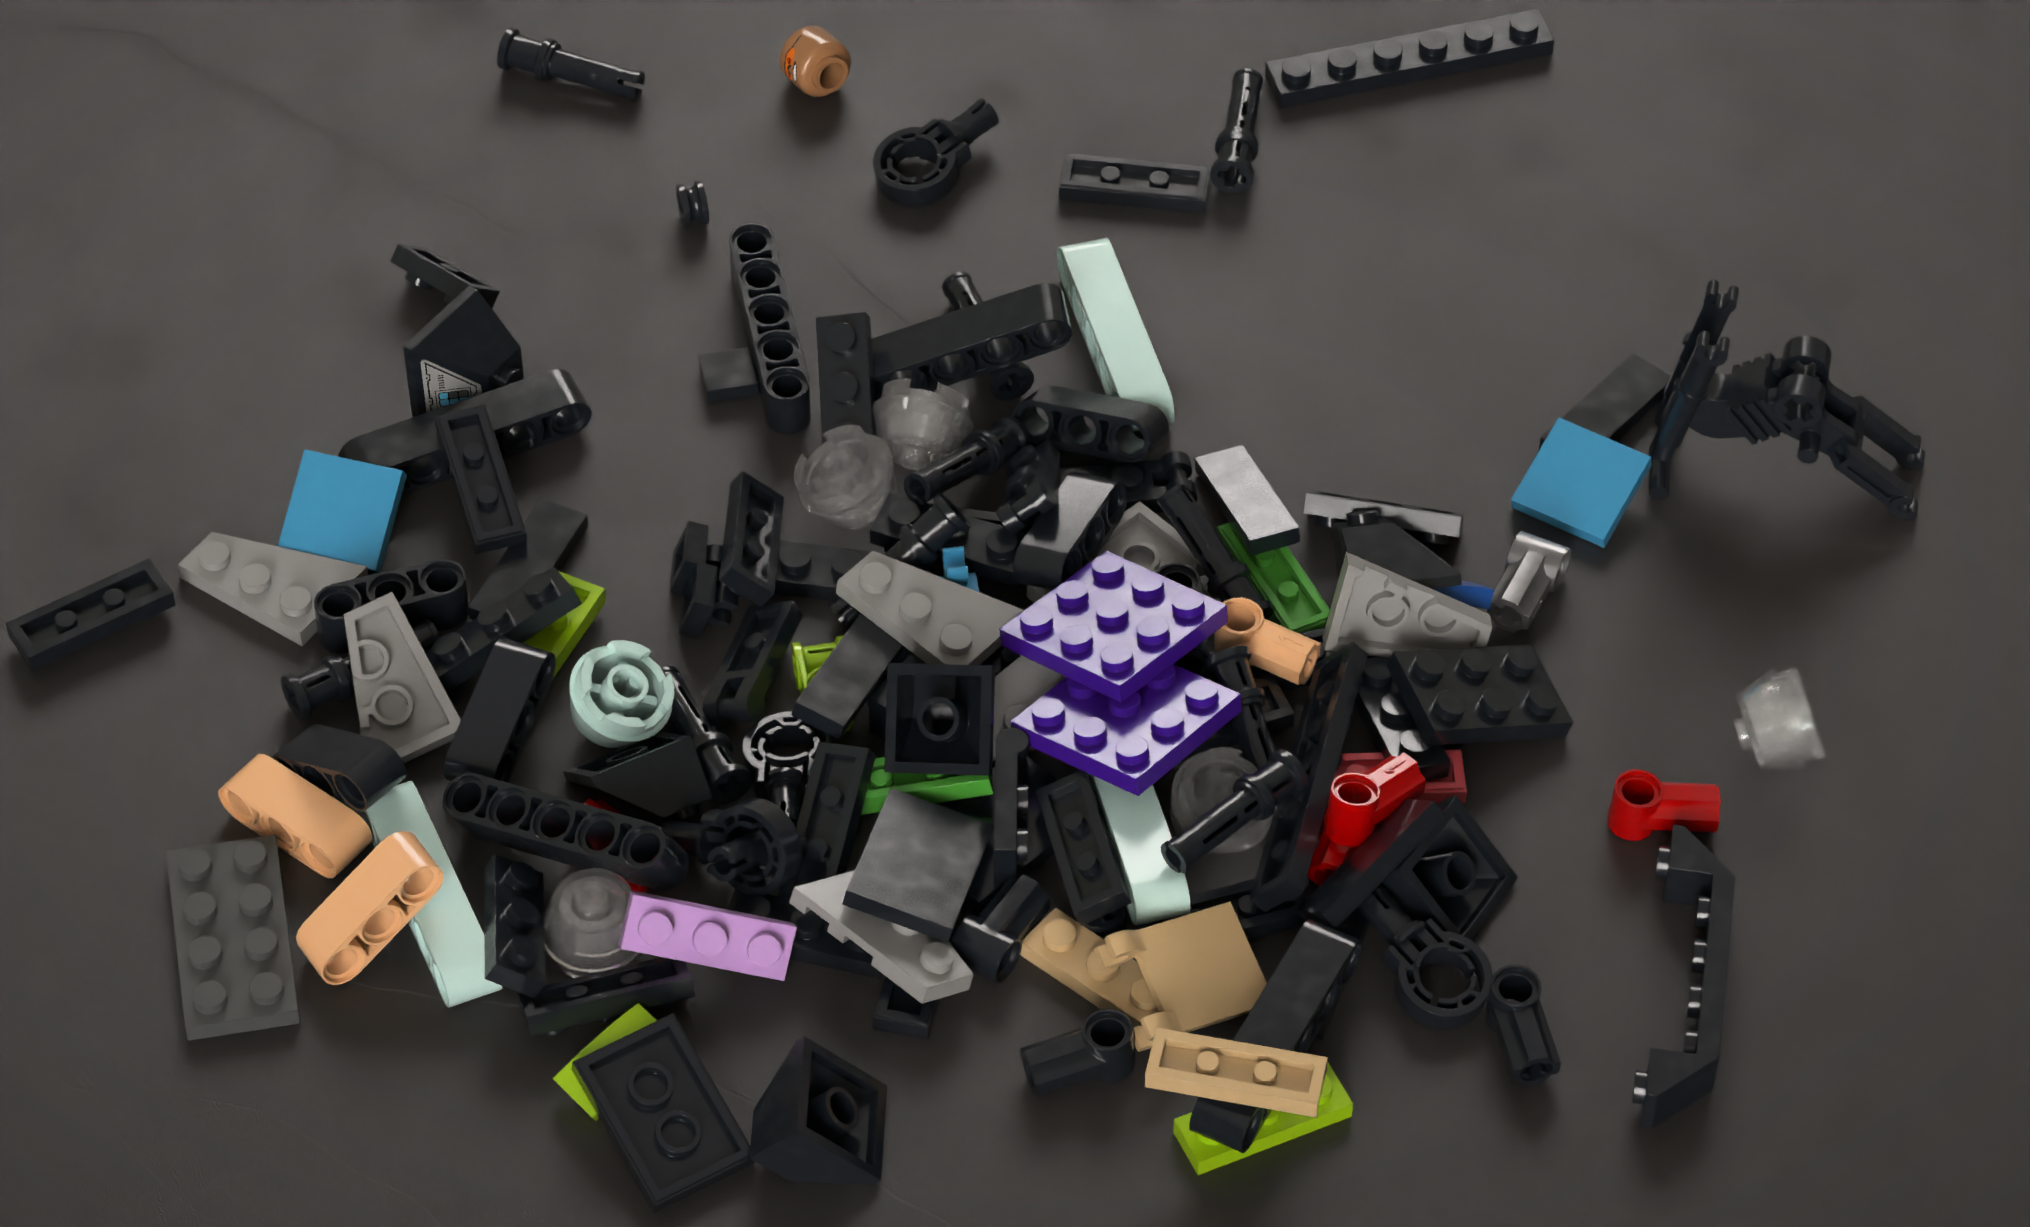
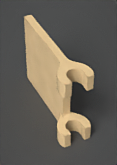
[1094,901,1267,1052]

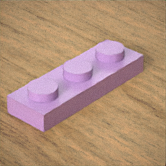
[618,890,797,981]

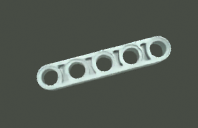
[1057,238,1175,432]
[1088,773,1191,925]
[360,781,502,1008]

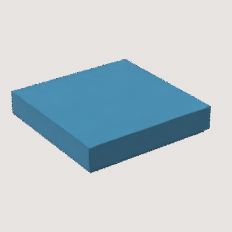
[1511,417,1652,548]
[278,449,407,574]

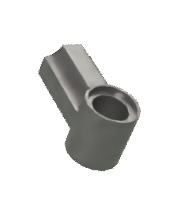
[1487,531,1571,634]

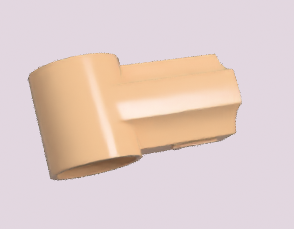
[1214,597,1321,685]

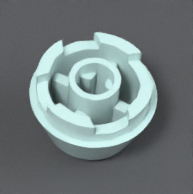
[570,640,674,748]

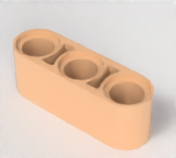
[218,753,373,879]
[296,831,444,985]

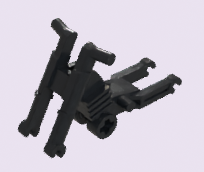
[1648,280,1925,520]

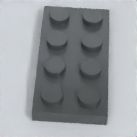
[166,834,301,1041]

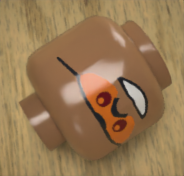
[779,25,851,97]

